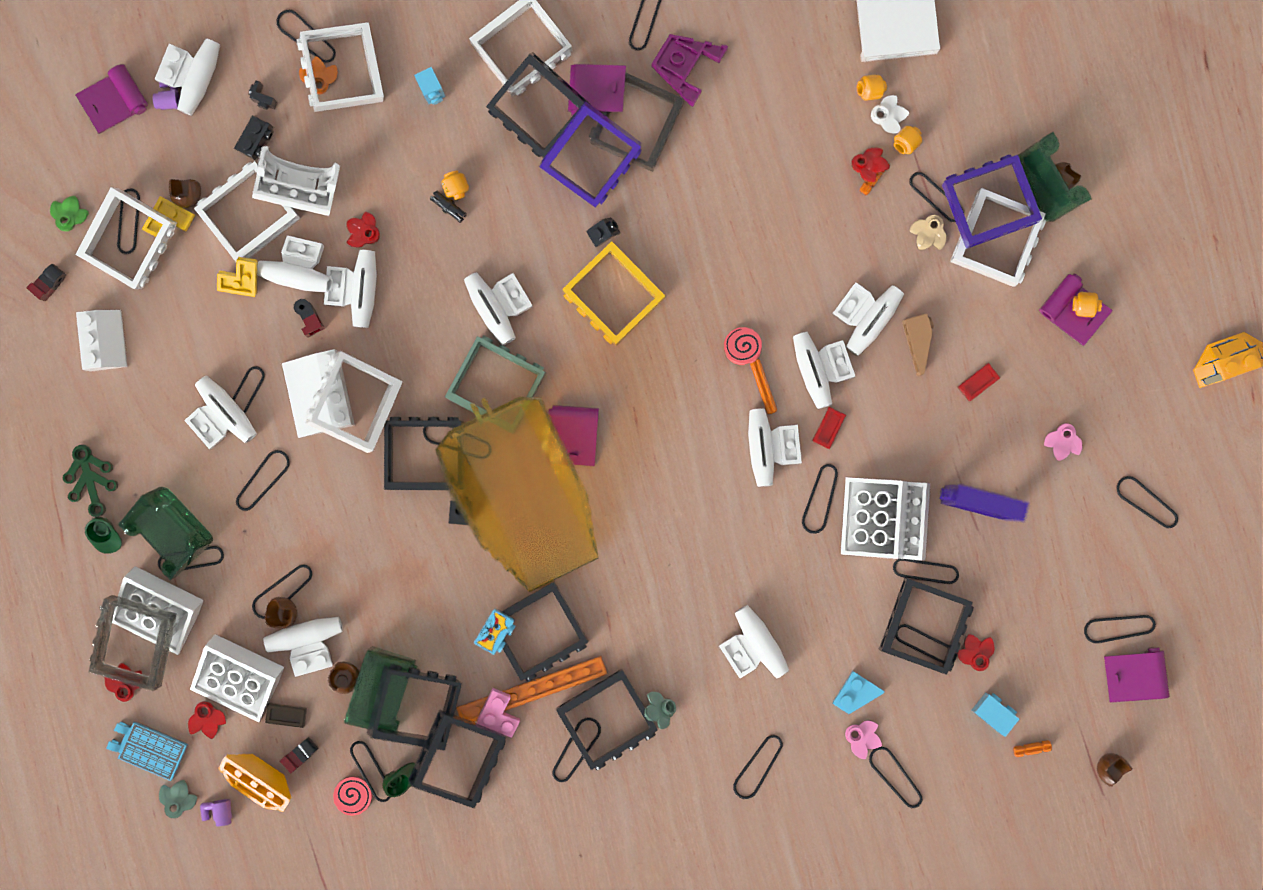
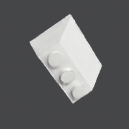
[76,310,127,371]

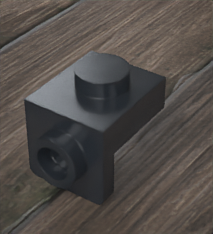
[249,80,277,110]
[586,217,620,247]

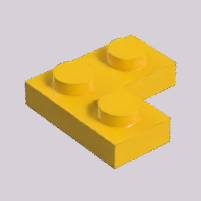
[142,196,195,237]
[217,257,258,297]

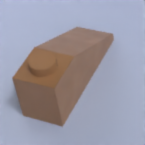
[902,314,934,376]

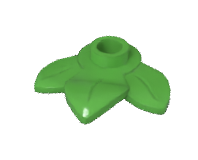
[50,196,89,232]

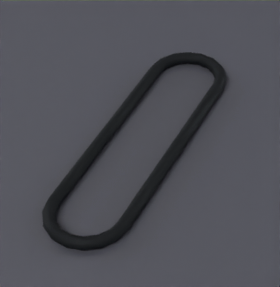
[629,0,661,51]
[909,172,964,222]
[117,188,140,254]
[232,366,265,414]
[158,546,224,573]
[893,559,959,584]
[895,624,957,663]
[350,741,391,802]

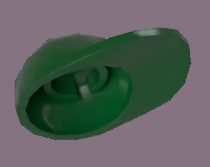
[85,517,122,554]
[382,762,415,797]

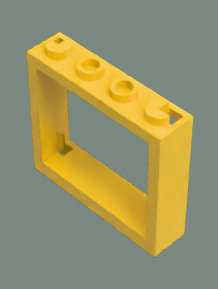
[562,241,665,345]

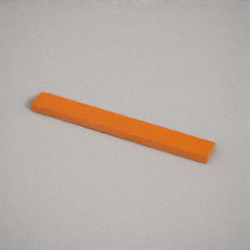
[456,656,608,722]

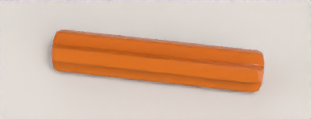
[750,359,777,414]

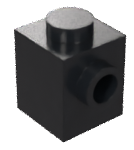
[448,497,471,525]

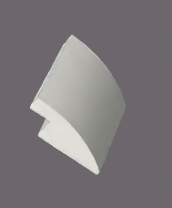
[841,477,930,560]

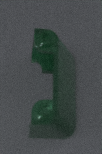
[1018,132,1092,222]
[118,487,213,580]
[344,646,418,731]

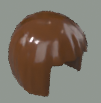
[1048,162,1081,195]
[169,179,201,208]
[265,597,298,628]
[328,661,360,694]
[1097,753,1133,787]

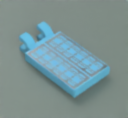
[106,722,188,781]

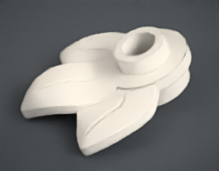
[871,95,909,133]

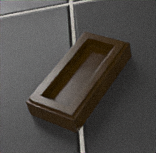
[265,703,307,728]

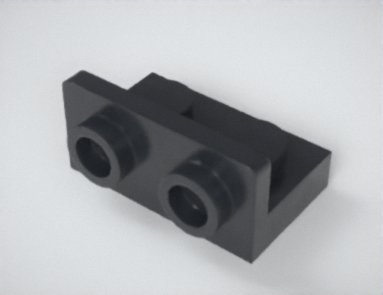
[234,115,274,161]

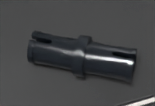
[430,190,467,223]

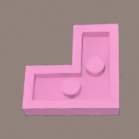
[477,688,520,738]

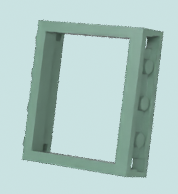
[445,335,546,434]

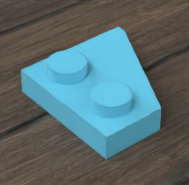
[832,671,885,714]

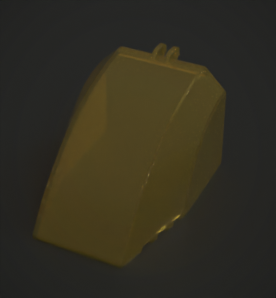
[435,397,599,592]

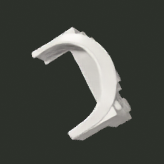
[252,146,340,216]

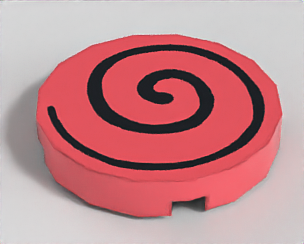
[724,327,762,365]
[333,776,373,816]

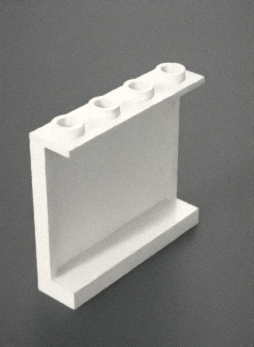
[857,0,940,62]

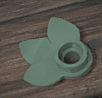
[645,692,676,729]
[159,780,197,819]

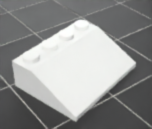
[282,349,355,438]
[110,566,204,655]
[190,634,284,722]

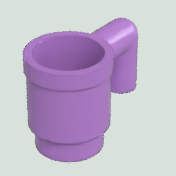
[153,82,180,110]
[200,799,232,826]

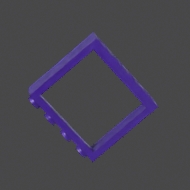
[539,101,642,208]
[942,154,1042,249]
[939,485,1029,522]

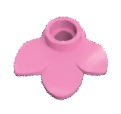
[1044,423,1082,461]
[845,721,882,759]

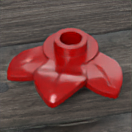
[852,147,890,182]
[347,212,380,248]
[957,634,995,671]
[104,663,143,702]
[188,701,226,739]

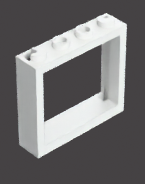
[469,0,572,97]
[297,22,384,112]
[194,161,300,261]
[75,187,177,289]
[950,188,1046,287]
[305,351,402,453]

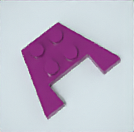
[651,34,728,107]

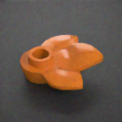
[299,57,338,95]

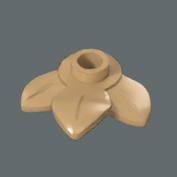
[910,215,947,250]

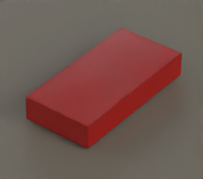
[958,363,1000,402]
[812,407,846,449]

